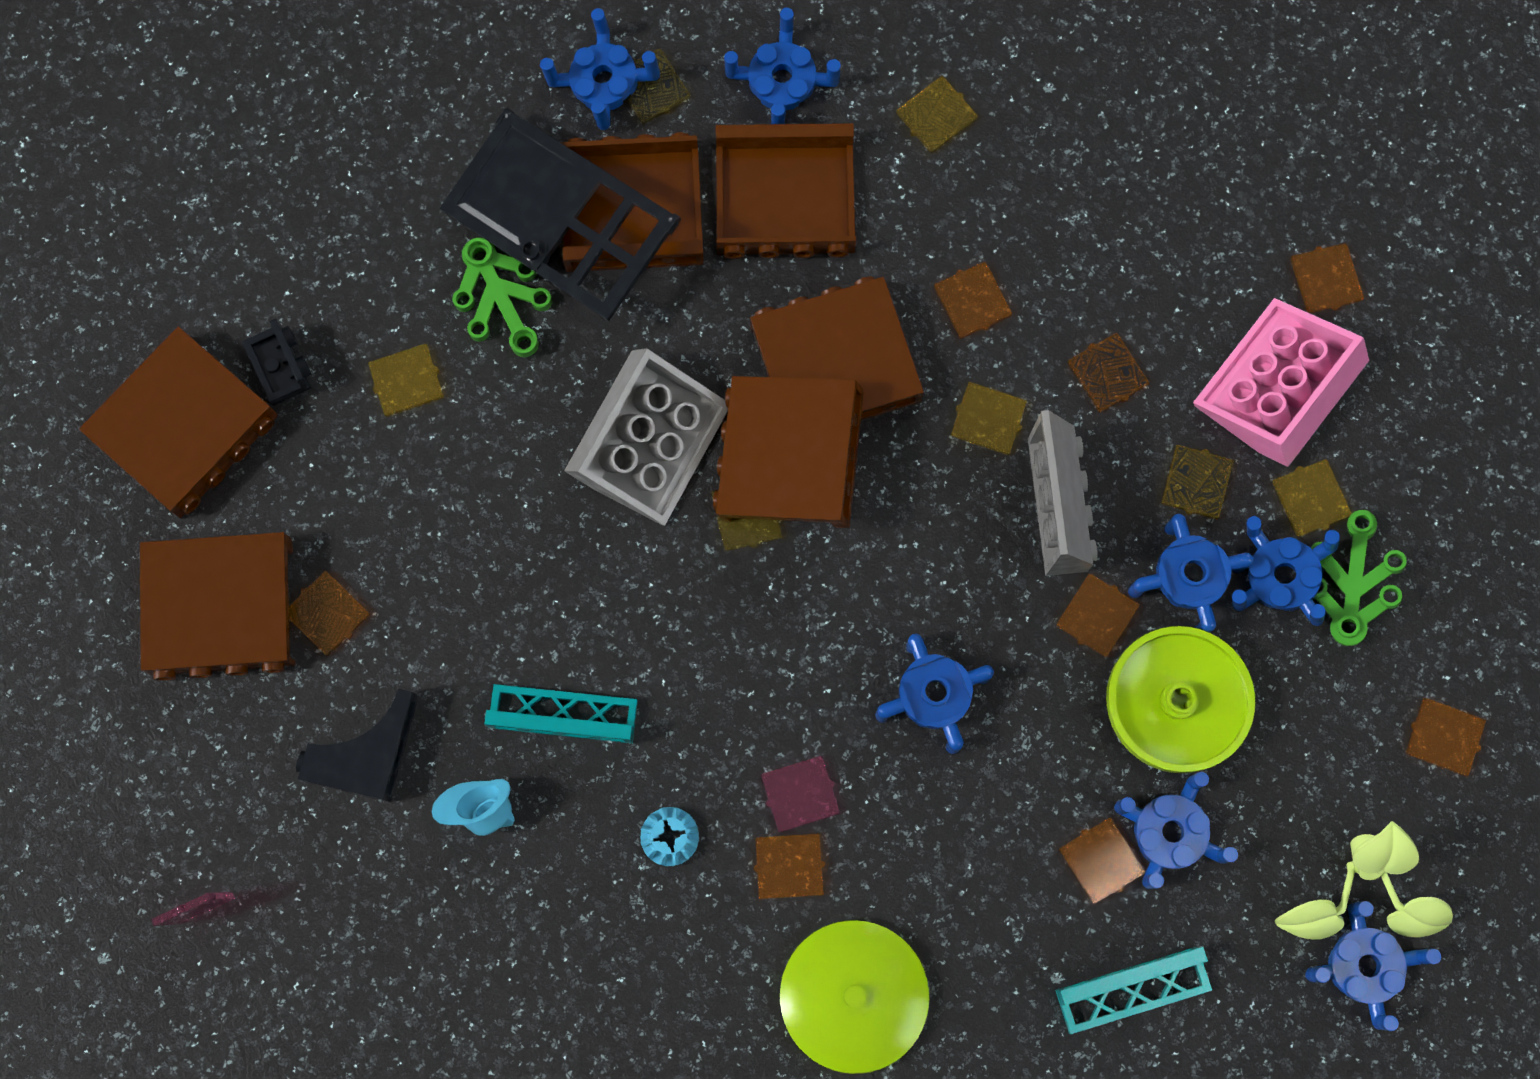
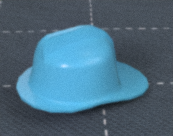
[432,779,515,836]

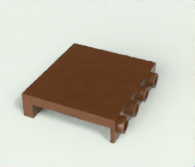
[716,123,856,259]
[560,132,704,272]
[750,276,924,420]
[79,326,278,519]
[713,376,864,528]
[140,532,295,681]

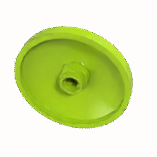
[1106,626,1255,773]
[780,920,929,1074]

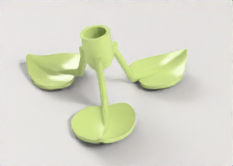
[1275,821,1453,940]

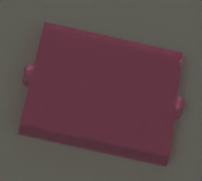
[761,756,840,832]
[151,892,235,926]

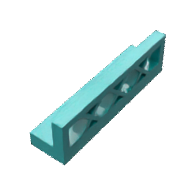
[484,684,638,744]
[1055,947,1212,1034]

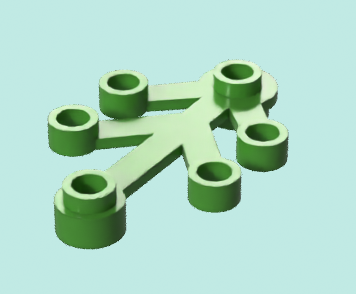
[452,238,552,357]
[1311,510,1407,646]

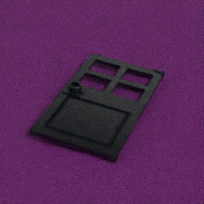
[440,108,681,321]

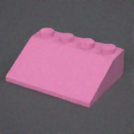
[1193,298,1369,467]

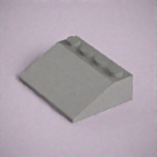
[564,348,728,526]
[1028,410,1097,576]

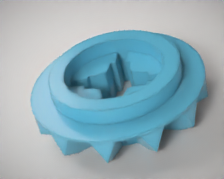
[640,807,699,866]

